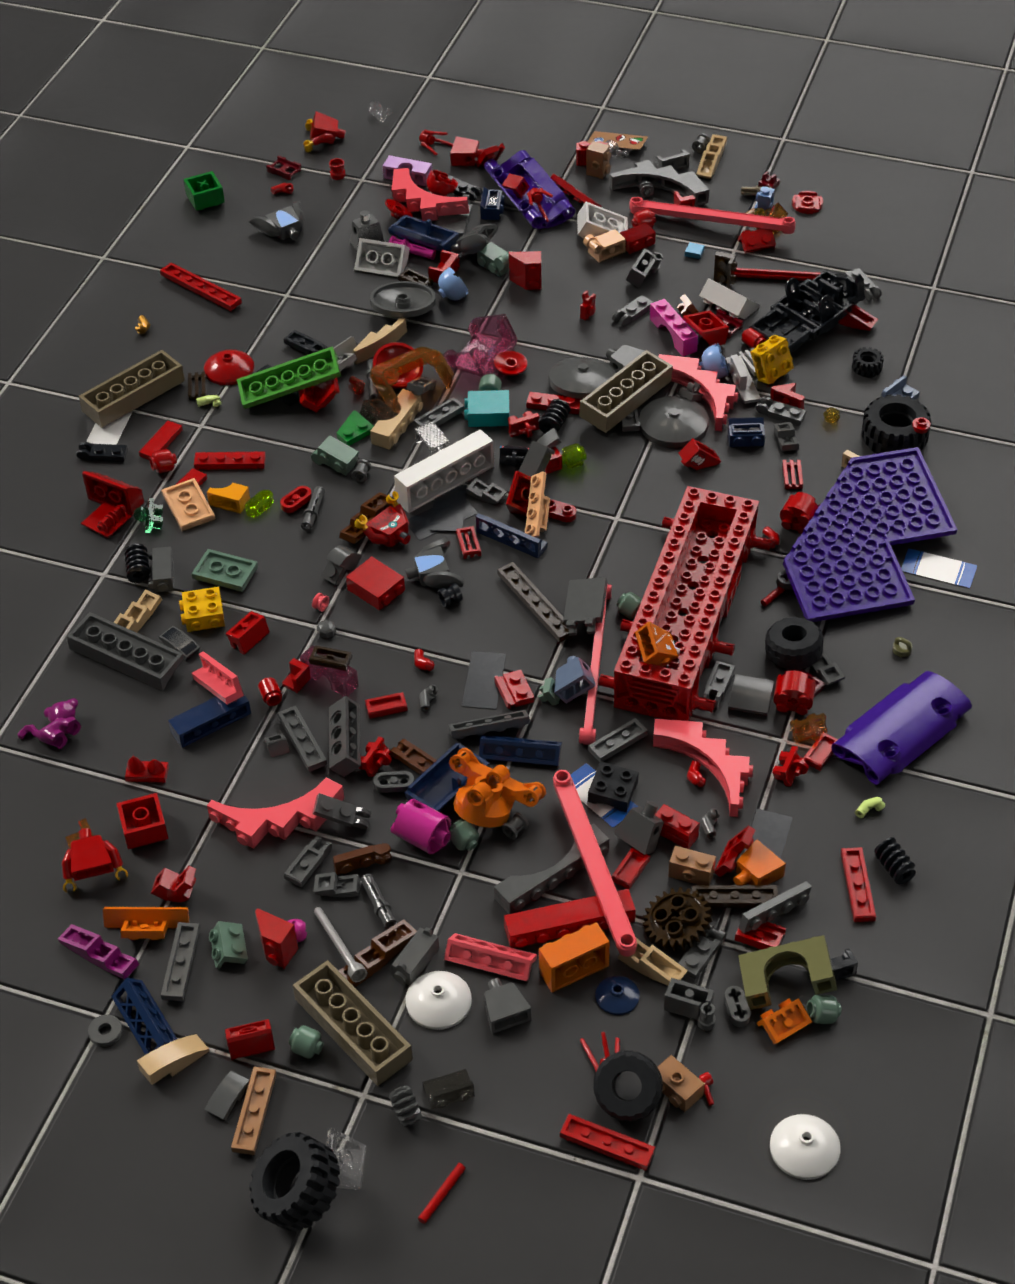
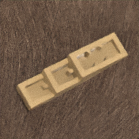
[696,134,727,179]
[353,318,407,364]
[114,589,163,633]

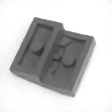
[728,674,774,716]

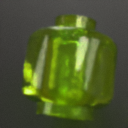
[561,443,587,469]

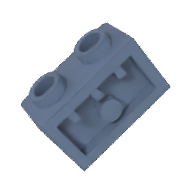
[881,375,920,400]

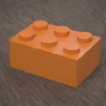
[539,922,610,992]

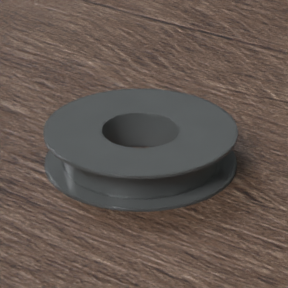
[88,1014,122,1047]

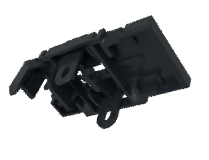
[749,270,865,355]

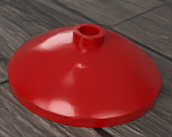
[373,342,423,388]
[204,349,254,385]

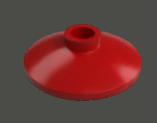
[385,199,413,219]
[494,351,528,375]

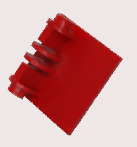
[81,502,132,538]

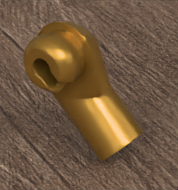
[135,315,150,334]

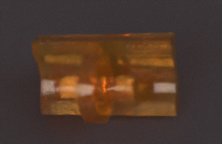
[790,713,828,743]

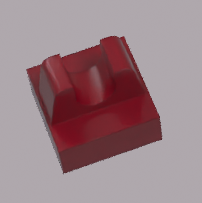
[758,171,780,189]

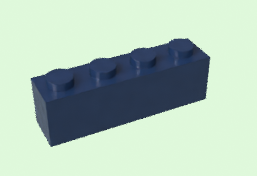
[168,695,251,748]

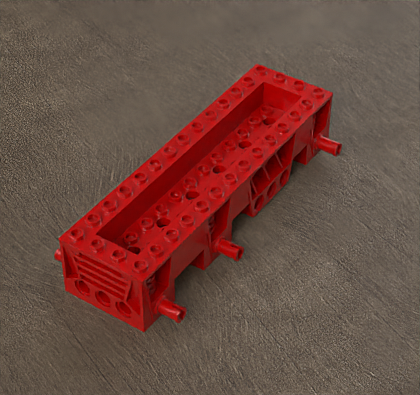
[598,486,772,721]

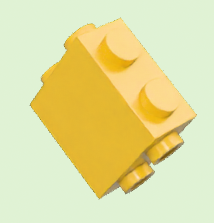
[750,335,794,384]
[179,587,225,632]

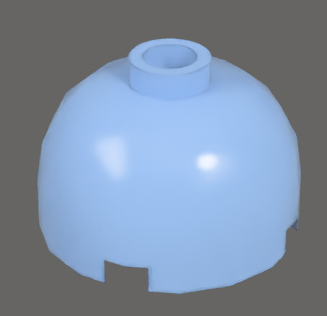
[438,267,469,301]
[699,343,729,379]

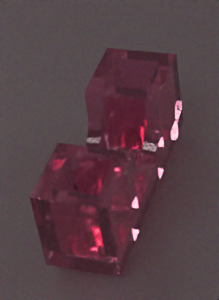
[300,645,359,697]

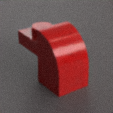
[151,866,196,902]

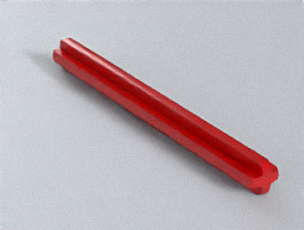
[734,268,821,281]

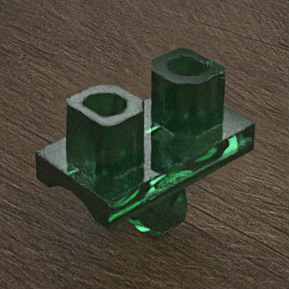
[134,498,163,533]

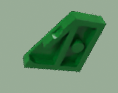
[337,410,374,446]

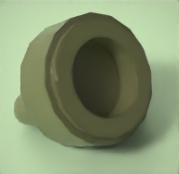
[892,637,912,657]

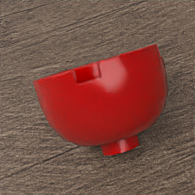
[426,169,458,197]

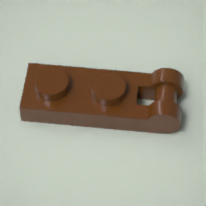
[389,739,437,775]

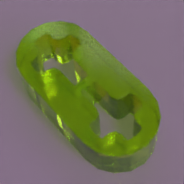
[245,490,274,517]

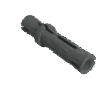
[367,359,380,402]
[301,486,325,531]
[360,874,397,929]

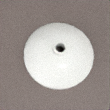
[406,971,472,1030]
[770,1114,841,1180]

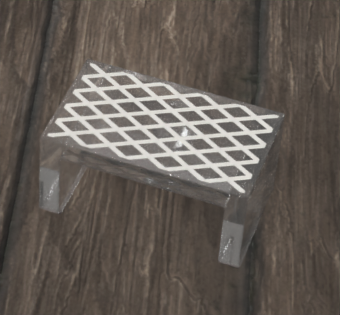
[414,421,450,456]

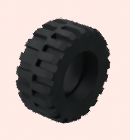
[861,394,931,454]
[249,1132,340,1231]

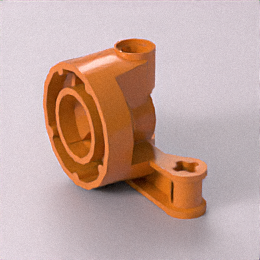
[449,748,546,828]

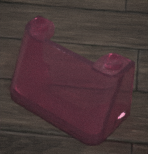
[442,314,517,377]

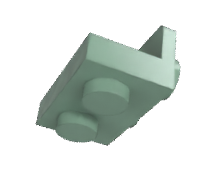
[209,921,248,968]

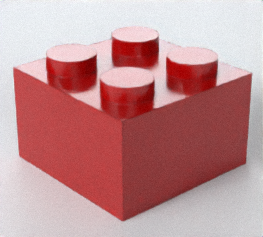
[116,793,169,849]

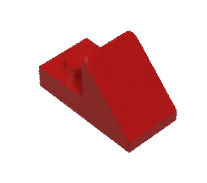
[770,383,805,409]

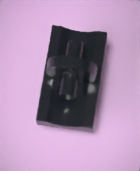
[499,445,529,467]

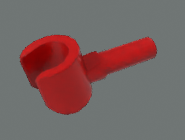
[699,1072,714,1106]

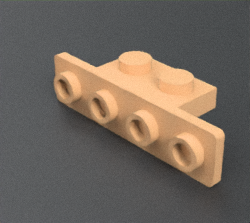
[525,471,550,538]

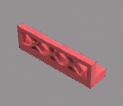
[191,651,244,704]
[444,933,537,981]

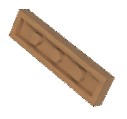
[231,1067,277,1155]

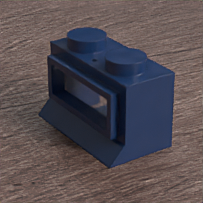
[480,187,505,220]
[727,417,765,447]

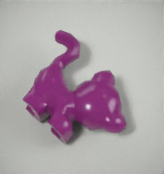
[17,698,81,749]

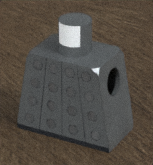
[350,210,384,250]

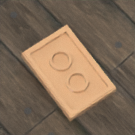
[161,478,215,531]

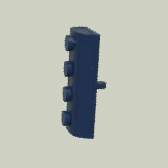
[388,215,459,252]
[405,743,490,812]

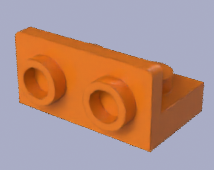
[756,998,812,1044]

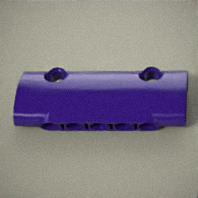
[484,150,575,229]
[831,671,972,785]

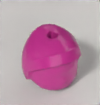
[288,919,307,942]

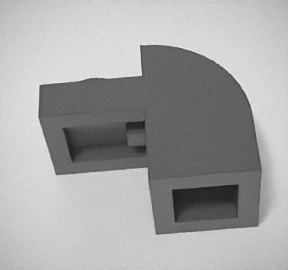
[321,545,362,585]

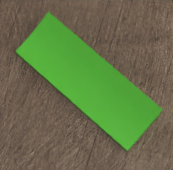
[237,346,341,409]

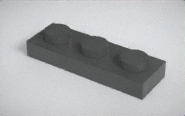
[414,397,465,434]
[588,718,648,762]

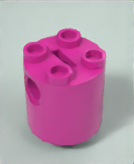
[390,799,451,854]

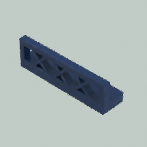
[476,513,548,558]
[479,735,562,766]
[111,978,177,1055]

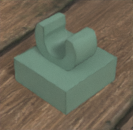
[538,677,560,706]

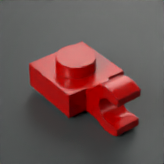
[580,290,596,321]

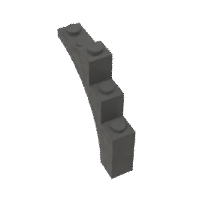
[610,160,709,206]

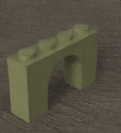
[738,935,837,1010]

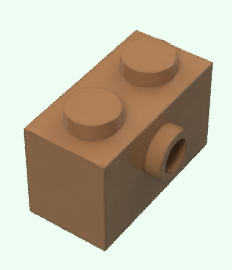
[586,141,611,179]
[668,846,716,885]
[658,1055,705,1112]

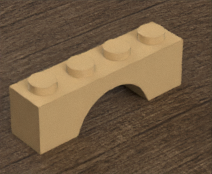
[370,389,423,450]

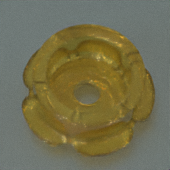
[823,407,840,423]

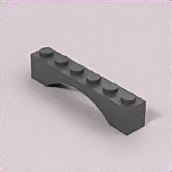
[494,823,609,914]

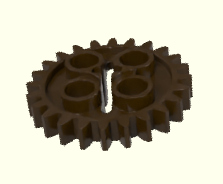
[643,887,713,951]

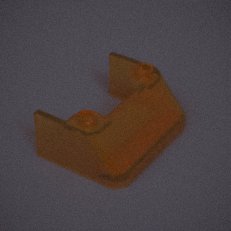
[370,347,455,413]

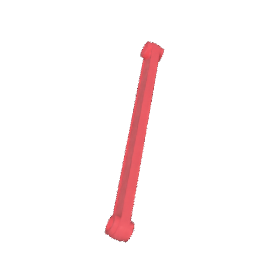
[629,197,796,234]
[579,584,612,745]
[553,770,637,957]

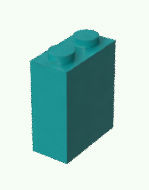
[464,390,510,427]

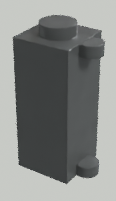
[519,441,556,477]
[148,547,174,593]
[392,927,439,986]

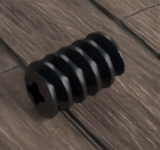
[538,399,571,433]
[124,544,150,584]
[874,837,916,885]

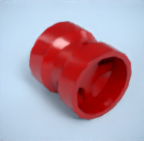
[329,158,345,180]

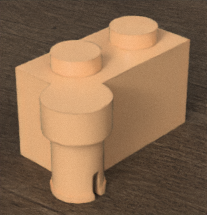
[583,229,626,262]

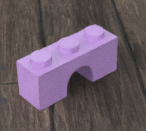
[383,155,432,186]

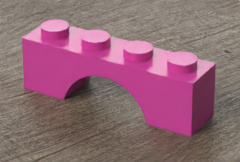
[650,299,698,357]

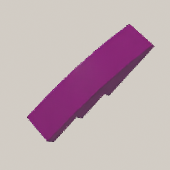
[57,924,139,979]

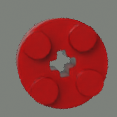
[780,492,820,534]
[773,671,816,715]

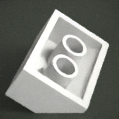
[354,238,410,277]
[699,278,760,320]

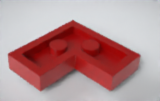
[714,825,755,877]

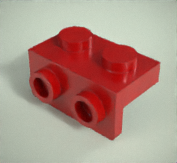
[738,228,776,253]

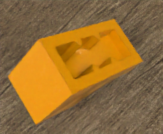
[207,482,250,514]

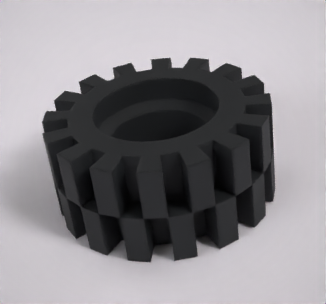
[852,347,884,377]

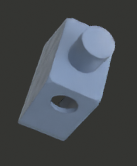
[554,656,596,704]

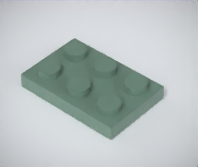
[192,549,258,592]

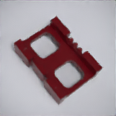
[266,155,302,180]
[715,309,743,339]

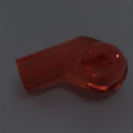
[349,376,365,395]

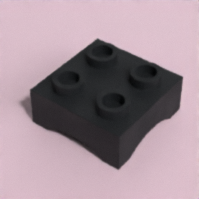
[587,762,639,812]

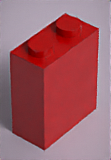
[346,556,405,611]

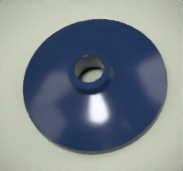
[595,976,639,1015]

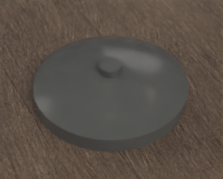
[370,281,436,318]
[549,357,616,399]
[639,396,709,448]

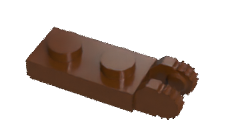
[333,843,391,875]

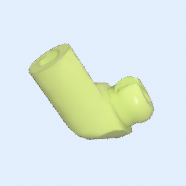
[196,395,221,407]
[855,797,885,818]

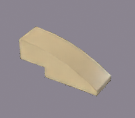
[618,938,688,986]
[137,1034,209,1085]

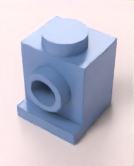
[754,186,775,213]

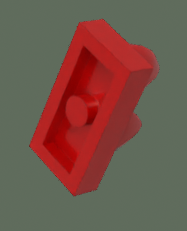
[125,755,169,783]

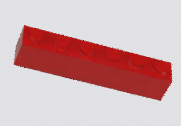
[504,889,636,948]

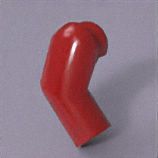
[762,526,780,549]

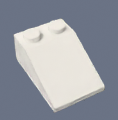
[577,202,628,238]

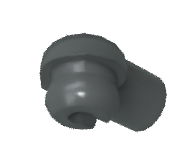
[419,685,438,712]
[701,808,720,838]

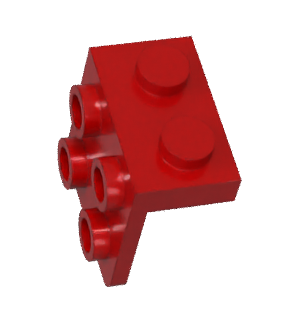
[298,378,338,412]

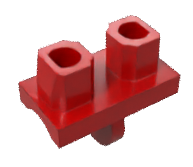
[508,411,540,438]
[359,737,392,777]
[772,746,809,787]

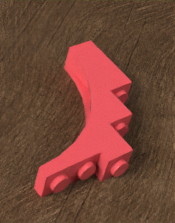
[392,168,469,221]
[658,354,739,431]
[653,719,753,817]
[207,777,344,849]

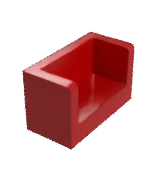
[428,250,460,283]

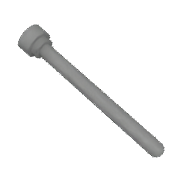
[314,907,367,982]

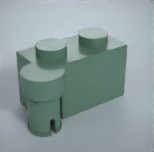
[477,242,512,277]
[311,435,359,476]

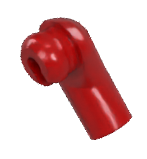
[270,183,294,195]
[414,649,435,671]
[687,761,706,787]

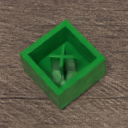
[184,171,225,211]

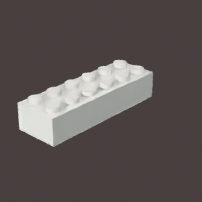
[394,430,494,513]

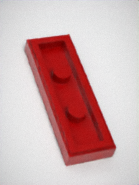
[139,421,183,460]

